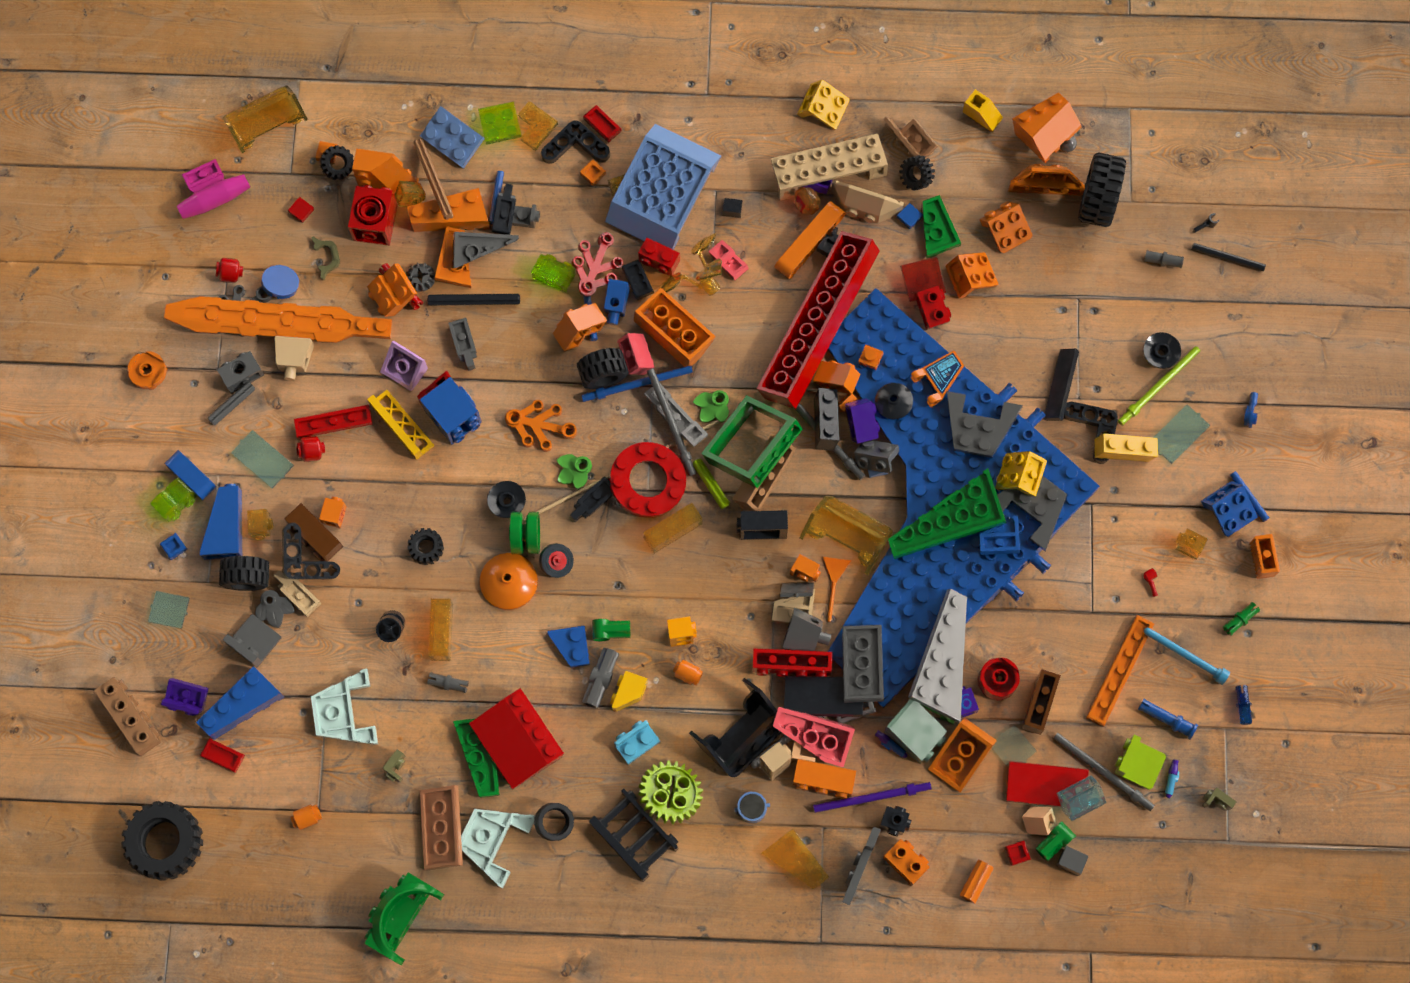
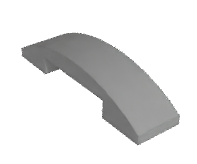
[644,382,708,447]

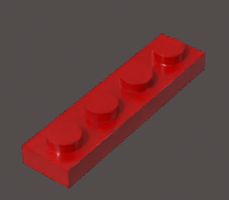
[294,405,373,439]

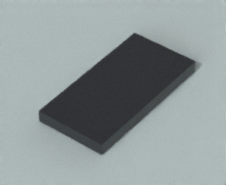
[784,676,864,717]

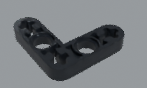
[541,120,610,164]
[1064,402,1118,464]
[282,523,340,580]

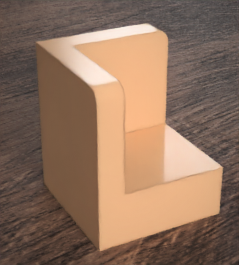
[791,741,816,762]
[1022,806,1057,835]

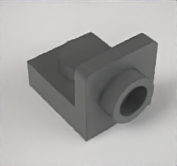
[512,204,540,228]

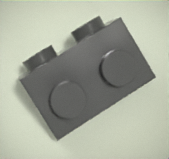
[854,440,899,473]

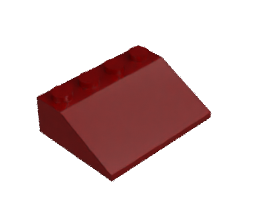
[469,688,564,790]

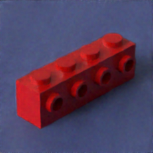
[752,648,832,677]

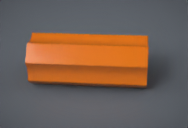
[960,860,993,904]

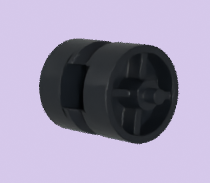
[376,610,405,642]

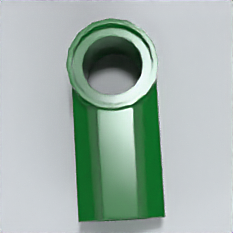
[592,619,631,642]
[1036,821,1076,861]

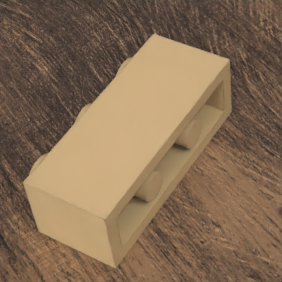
[759,742,792,782]

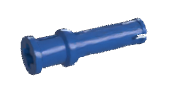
[1138,699,1198,740]

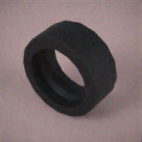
[534,803,574,841]

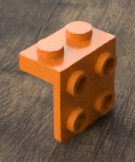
[979,201,1033,253]

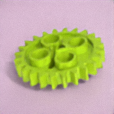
[638,760,703,825]

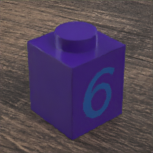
[961,686,979,718]

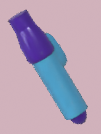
[1165,759,1180,798]

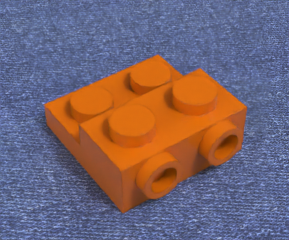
[367,264,417,317]

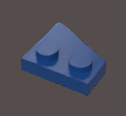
[980,516,1020,555]

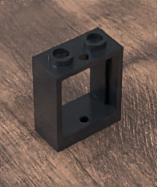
[737,510,788,540]

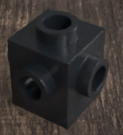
[880,806,912,837]

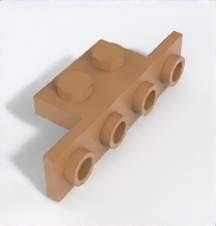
[884,117,938,175]

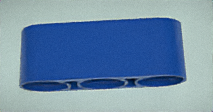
[164,450,216,500]

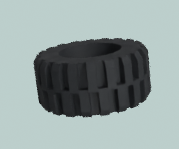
[1078,152,1126,227]
[121,801,203,881]

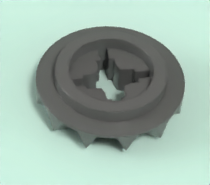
[406,262,435,292]

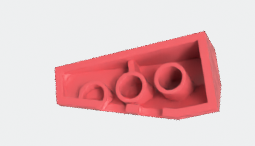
[773,707,855,767]

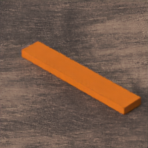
[1086,615,1154,727]

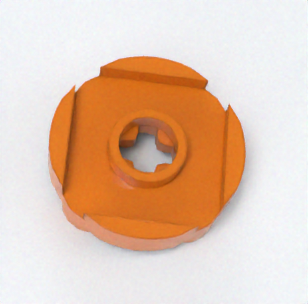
[128,351,167,390]

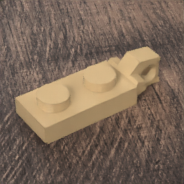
[274,570,321,617]

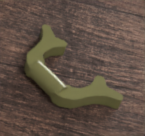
[312,236,340,280]

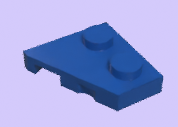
[547,626,590,668]

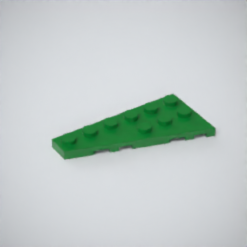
[888,468,1006,559]

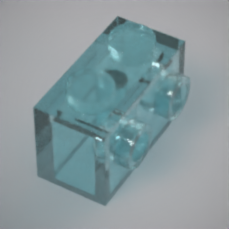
[1057,775,1106,821]

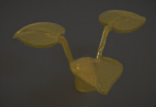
[659,233,722,296]

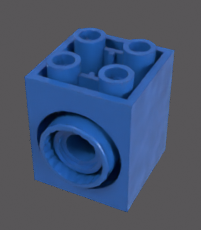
[420,377,482,445]

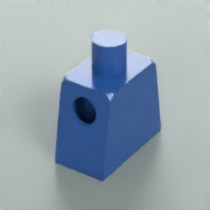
[604,279,630,325]

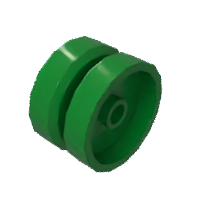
[509,512,540,554]

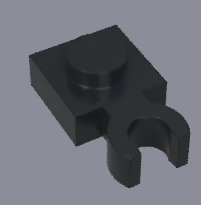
[817,227,839,257]

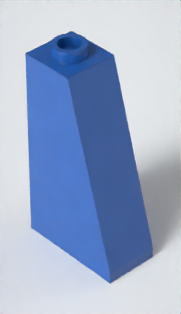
[200,484,243,560]

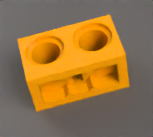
[667,616,697,647]

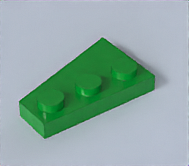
[922,195,961,259]

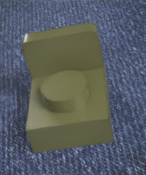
[383,749,406,782]
[1202,788,1237,811]

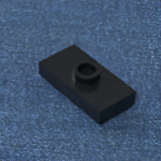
[622,259,654,300]

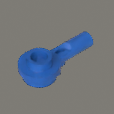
[1244,392,1258,428]

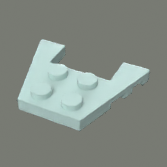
[311,668,378,745]
[461,809,535,889]

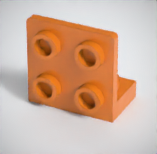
[945,252,998,298]

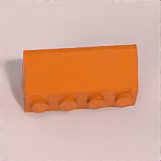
[634,288,716,367]

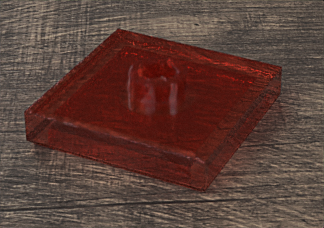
[900,257,946,302]

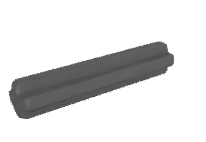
[208,382,255,425]

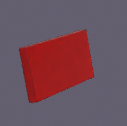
[1006,761,1089,810]

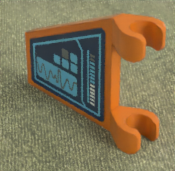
[911,350,964,407]

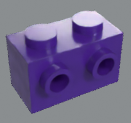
[845,398,880,444]

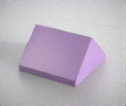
[380,341,428,391]

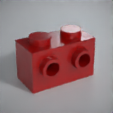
[638,237,680,276]
[914,286,951,330]

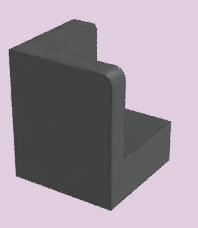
[1056,846,1088,876]

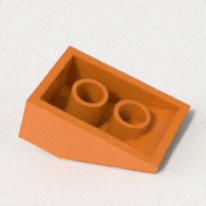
[928,718,997,793]

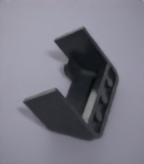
[689,678,781,777]

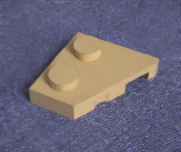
[772,589,815,624]

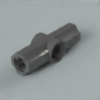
[582,647,619,709]

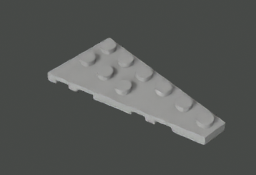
[908,589,967,722]

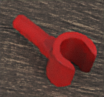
[1143,568,1158,597]

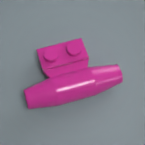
[177,159,250,219]

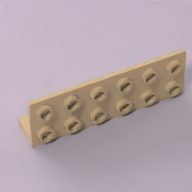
[771,134,888,201]

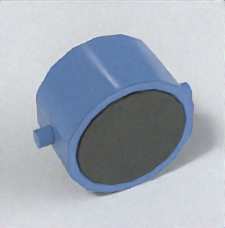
[734,792,770,823]

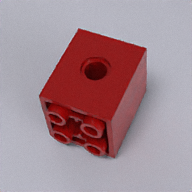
[348,185,398,246]

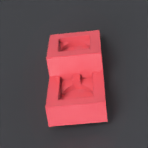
[708,240,749,280]

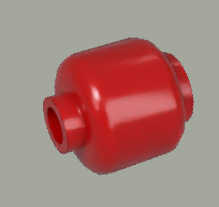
[216,258,243,283]
[296,436,325,462]

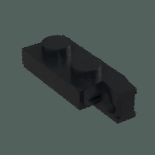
[491,183,516,235]
[570,476,613,522]

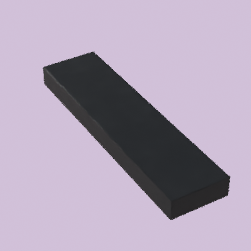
[1044,348,1079,421]

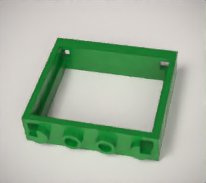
[701,395,803,489]

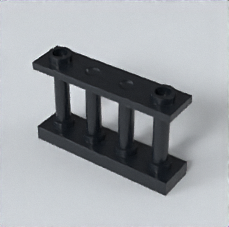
[589,789,679,882]

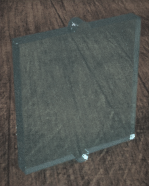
[148,591,190,629]
[992,725,1037,767]

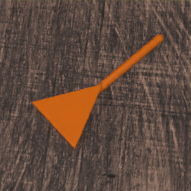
[823,557,852,622]

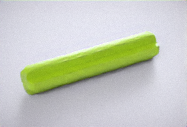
[693,458,729,509]

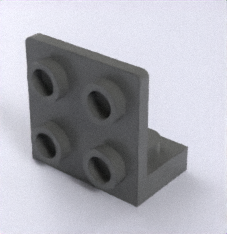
[223,614,282,667]

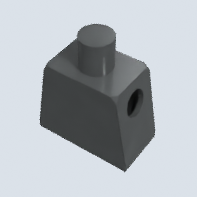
[783,608,831,651]

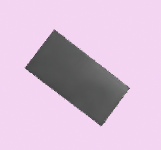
[842,625,884,703]

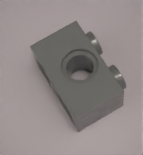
[217,351,264,394]

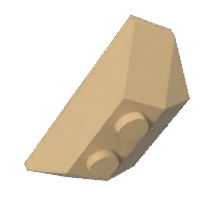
[832,180,904,223]

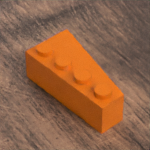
[407,188,490,232]

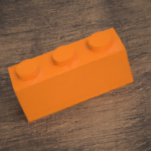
[793,759,856,799]

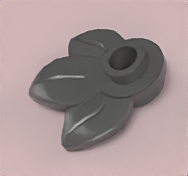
[255,590,294,628]

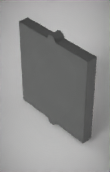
[780,582,814,597]

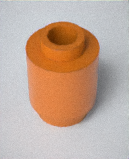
[673,660,703,686]
[291,804,322,830]

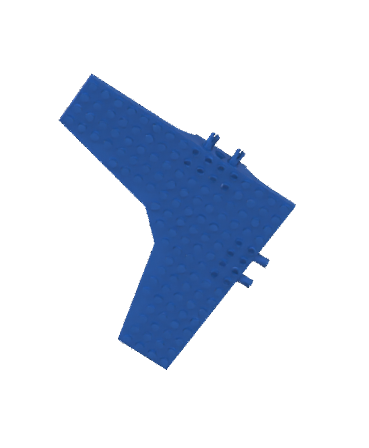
[828,288,1100,708]

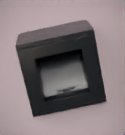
[722,198,743,218]

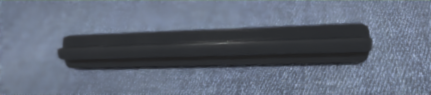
[427,294,520,306]

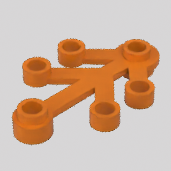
[505,400,577,452]

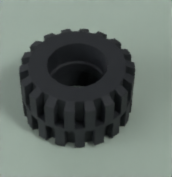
[577,348,629,389]
[219,556,269,591]

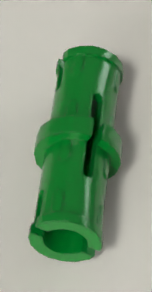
[1223,602,1260,636]

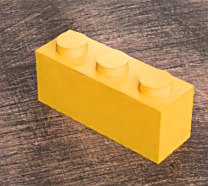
[1095,434,1158,462]

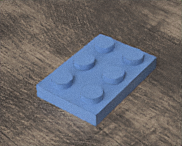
[420,106,485,168]

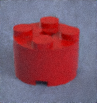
[978,657,1020,701]

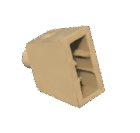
[275,336,314,381]

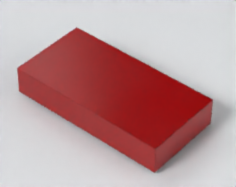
[583,105,622,143]
[200,738,245,773]

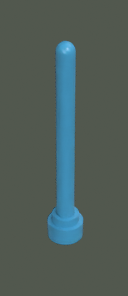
[1144,627,1230,685]

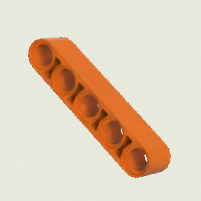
[774,201,846,279]

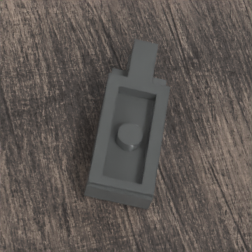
[448,318,477,371]

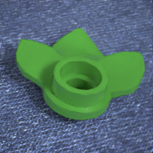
[693,390,729,423]
[557,454,592,489]

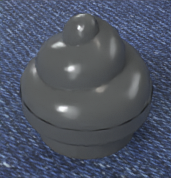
[1060,136,1077,153]

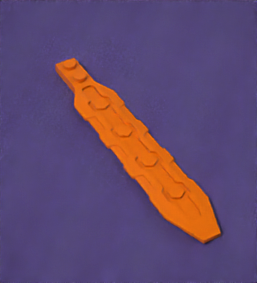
[164,296,392,343]

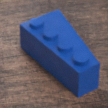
[196,666,285,740]

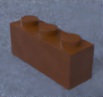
[284,503,343,561]
[1022,669,1061,735]

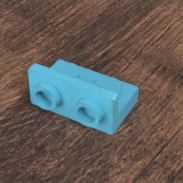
[614,720,660,765]

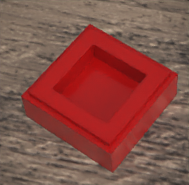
[288,197,315,223]
[1005,840,1031,866]

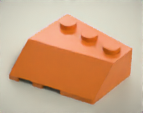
[1012,92,1081,163]
[352,148,419,197]

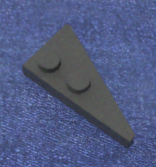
[452,232,519,268]

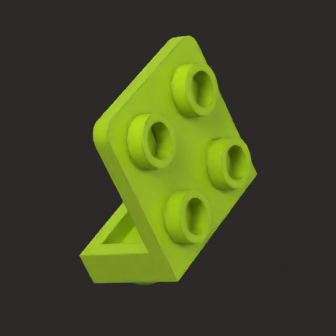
[1114,734,1166,790]

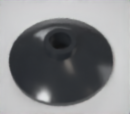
[1143,332,1181,369]
[875,383,913,420]
[487,481,526,518]

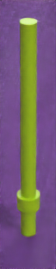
[1118,346,1200,426]

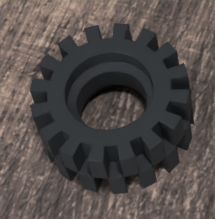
[320,145,354,180]
[899,155,935,191]
[408,528,444,565]

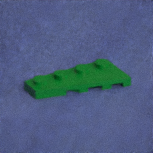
[453,718,500,798]

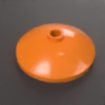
[480,553,538,610]

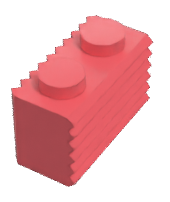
[617,333,654,375]

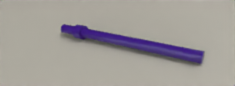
[813,782,932,813]

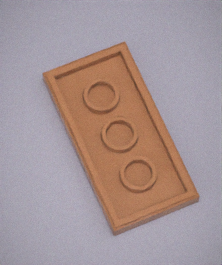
[419,785,463,870]

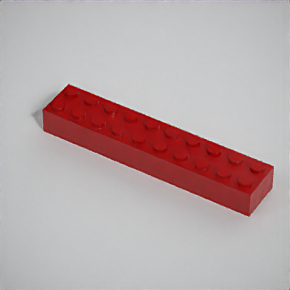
[756,231,880,409]

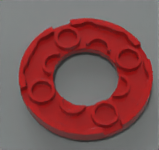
[609,442,686,518]

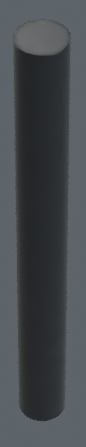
[1191,243,1266,272]

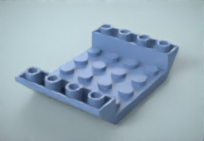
[605,124,721,250]

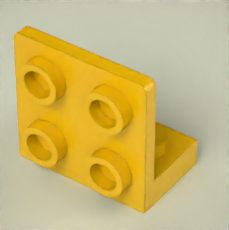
[797,80,849,130]
[995,451,1047,497]

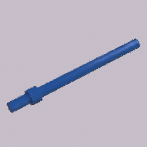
[582,365,693,402]

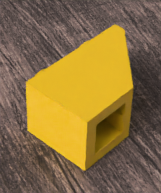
[962,89,1003,132]
[610,671,648,712]

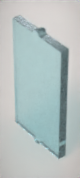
[1153,404,1210,464]
[231,430,294,489]

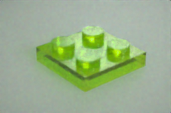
[478,101,522,145]

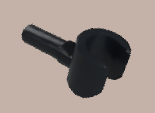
[1193,213,1219,233]

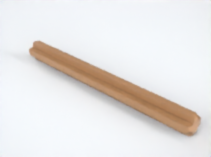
[414,139,453,220]

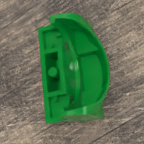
[364,872,444,966]

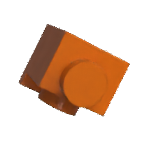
[790,554,821,582]

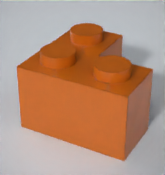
[553,303,607,352]

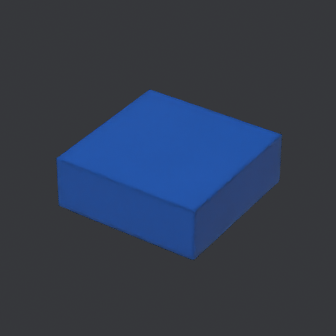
[896,203,923,229]
[160,533,187,560]

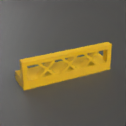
[367,390,434,460]

